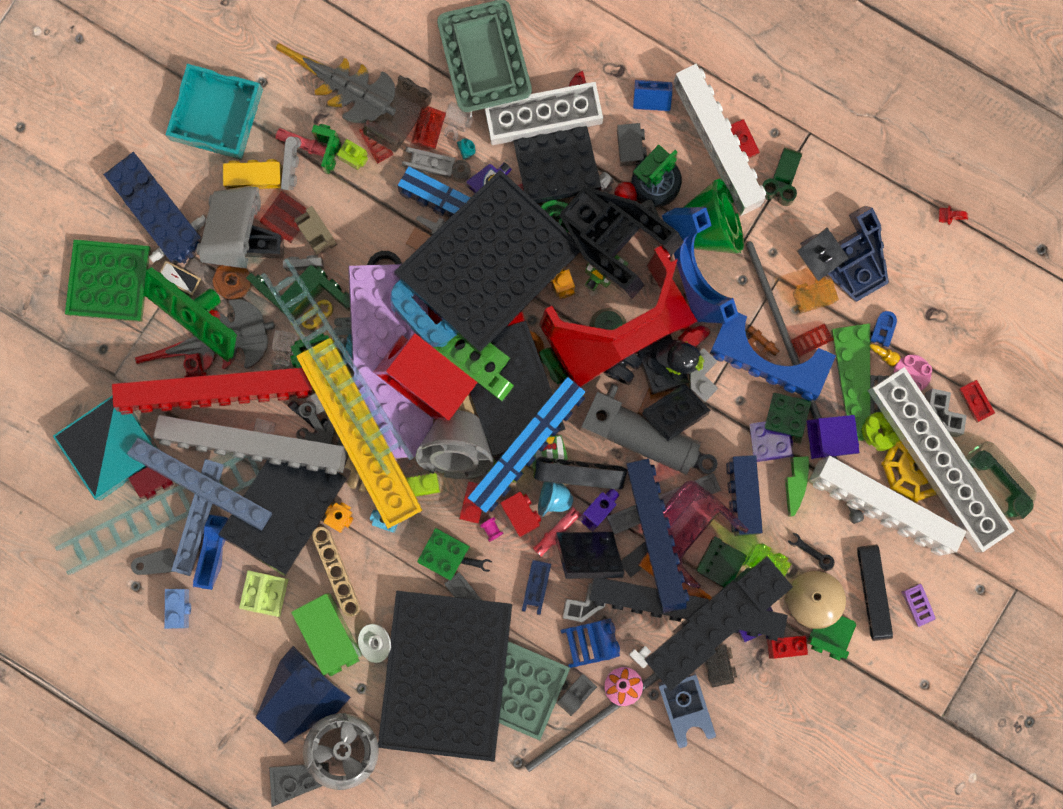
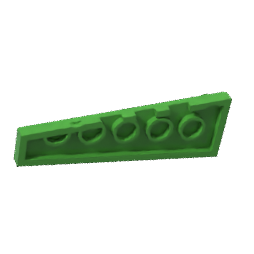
[831,324,870,441]

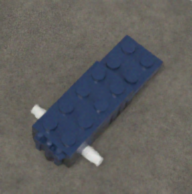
[103,151,207,265]

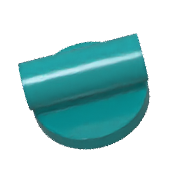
[457,138,476,160]

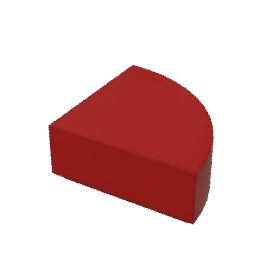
[569,71,586,87]

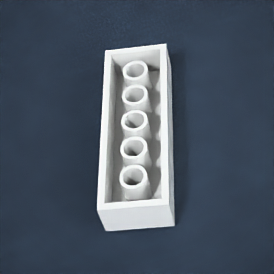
[485,82,603,146]

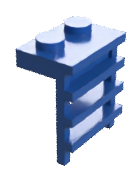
[560,618,620,668]

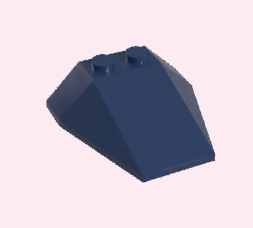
[255,646,351,744]

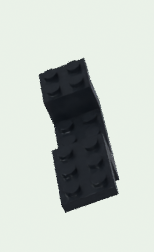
[644,556,793,691]

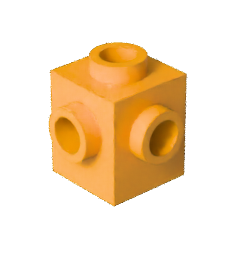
[323,502,354,533]

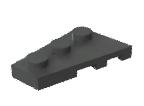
[269,763,330,807]

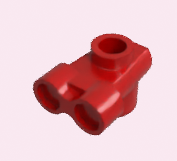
[183,353,207,378]

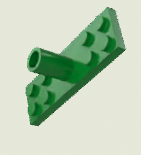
[144,267,237,362]

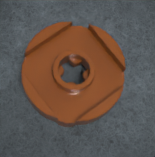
[213,265,252,300]

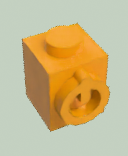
[552,269,575,299]

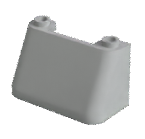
[197,186,261,268]

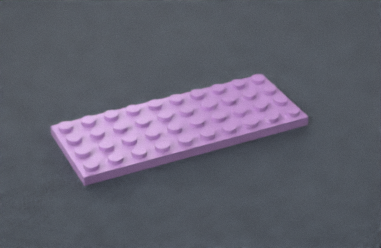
[348,264,433,458]

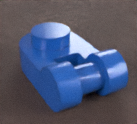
[870,311,897,347]

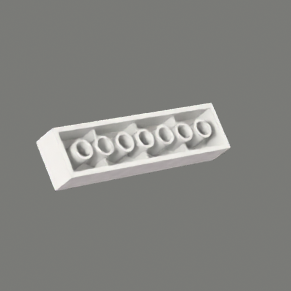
[673,64,766,216]
[809,456,967,556]

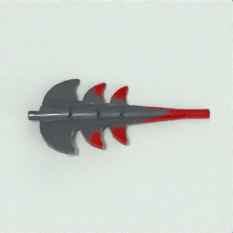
[135,299,275,370]

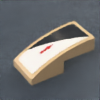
[159,261,201,296]

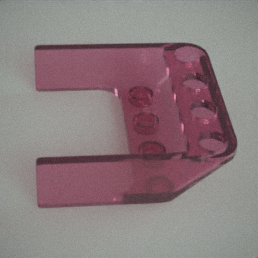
[663,480,749,589]

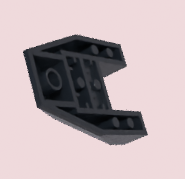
[559,186,684,300]

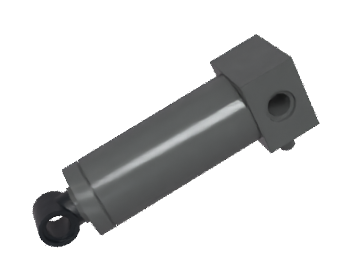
[580,384,718,475]

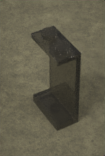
[363,75,432,153]

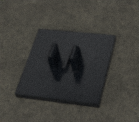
[797,228,848,281]

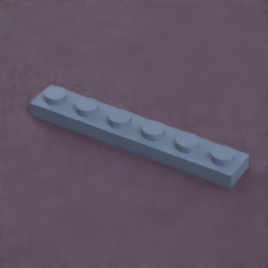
[171,459,225,576]

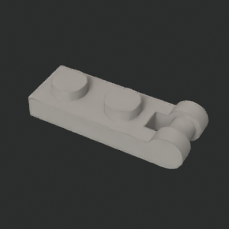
[281,136,302,190]

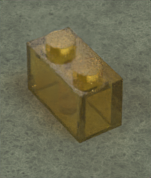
[793,277,839,314]

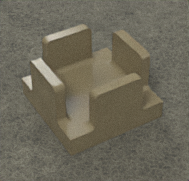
[294,206,337,255]

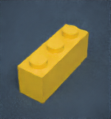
[223,159,283,190]

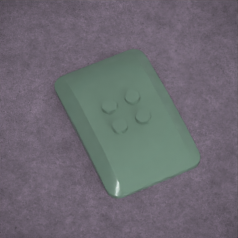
[437,0,532,112]

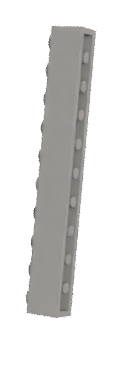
[153,415,347,475]

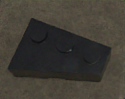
[245,225,284,258]

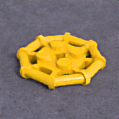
[881,440,937,503]

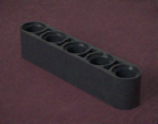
[533,457,627,490]
[857,544,893,641]

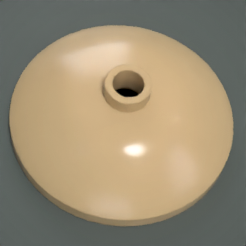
[787,571,846,629]

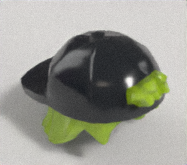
[656,339,704,375]

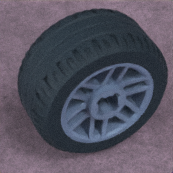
[631,159,682,207]

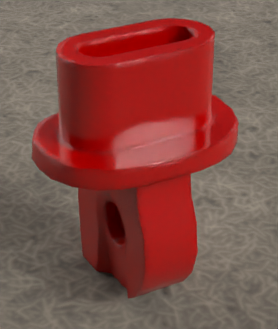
[939,205,968,225]

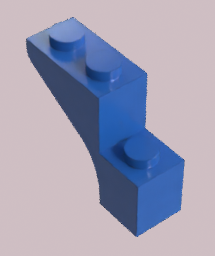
[193,515,228,590]

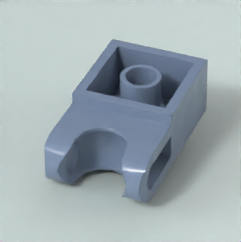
[658,671,716,749]

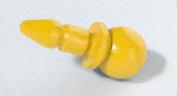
[870,344,901,367]

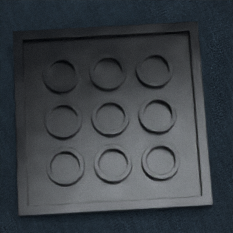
[513,126,602,203]

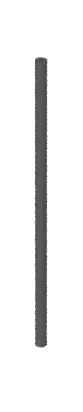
[525,673,660,772]

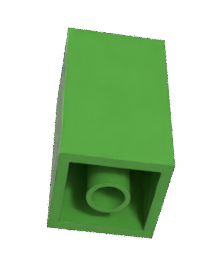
[291,593,362,676]

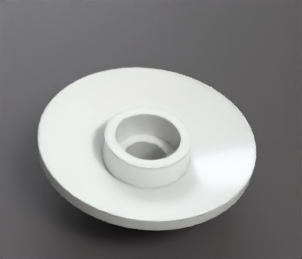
[358,624,391,663]

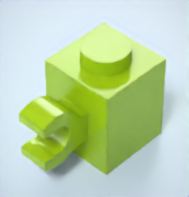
[337,139,368,170]

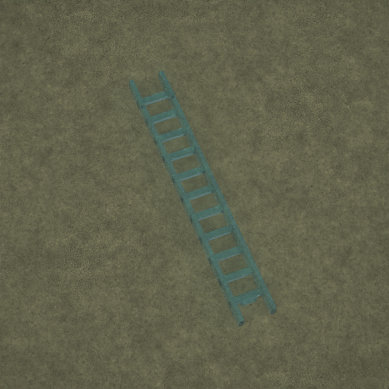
[261,258,414,475]
[55,456,260,575]

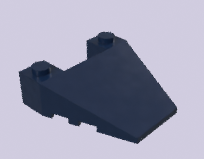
[800,206,889,302]

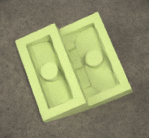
[239,571,289,617]

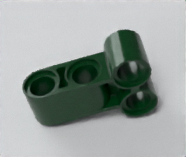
[762,147,803,206]

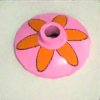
[604,667,643,706]

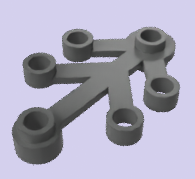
[296,401,347,464]

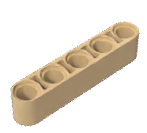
[312,527,361,617]

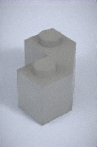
[689,348,718,403]
[925,388,967,437]
[562,583,606,622]

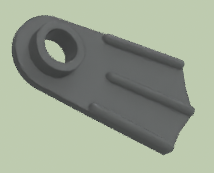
[131,548,176,575]

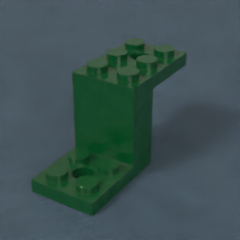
[246,265,350,323]

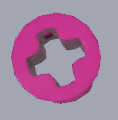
[480,517,504,542]

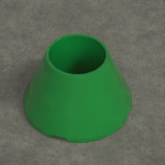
[683,179,744,254]

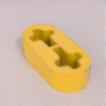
[301,299,334,330]

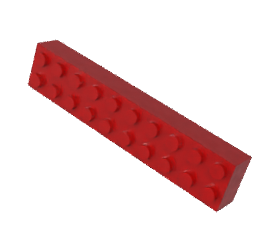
[112,368,312,415]

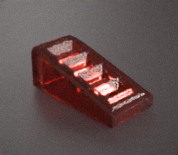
[359,121,394,164]
[791,323,833,357]

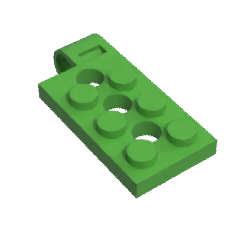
[433,334,514,401]

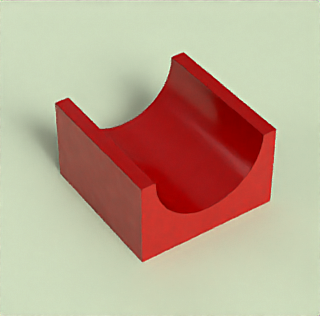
[373,333,478,421]

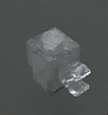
[443,101,474,141]

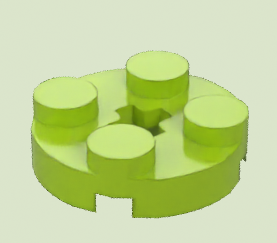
[862,412,900,451]

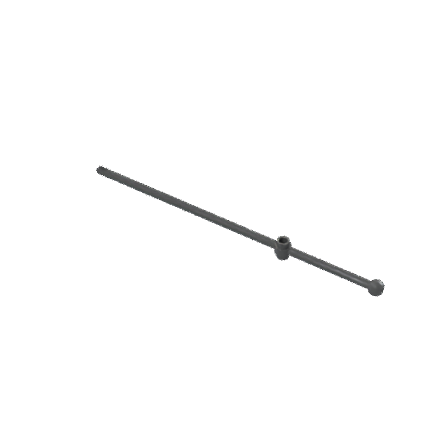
[746,241,864,524]

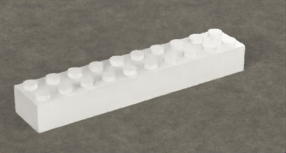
[868,367,1015,553]

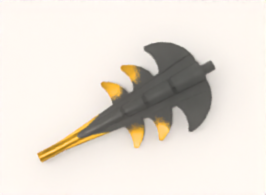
[276,43,396,123]

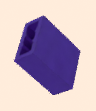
[806,415,860,459]

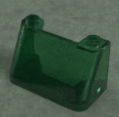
[965,441,1037,521]

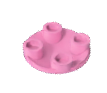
[894,355,932,391]

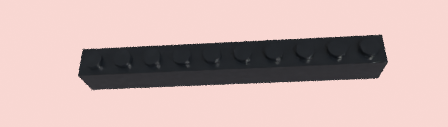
[589,578,788,641]

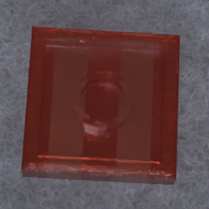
[259,191,307,244]

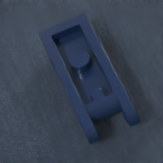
[522,560,551,615]

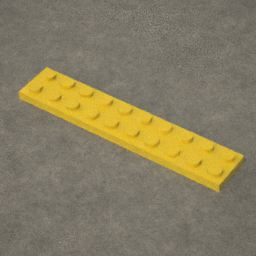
[296,338,423,529]

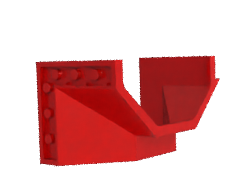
[539,246,698,388]

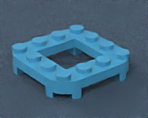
[390,280,457,348]

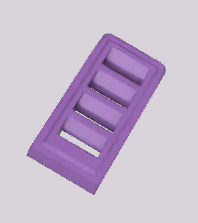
[901,584,936,627]

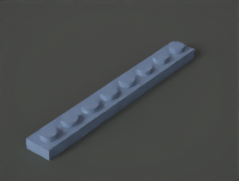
[127,438,272,531]

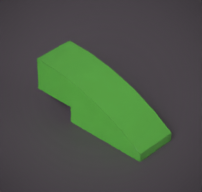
[785,456,809,517]

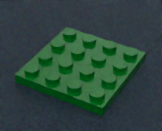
[65,239,151,322]

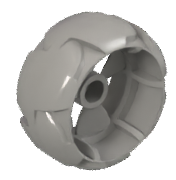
[303,713,379,790]

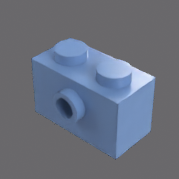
[164,589,191,629]

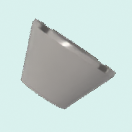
[415,410,493,479]

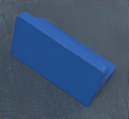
[633,80,673,111]

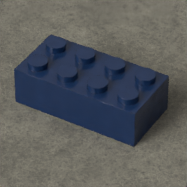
[726,455,763,536]

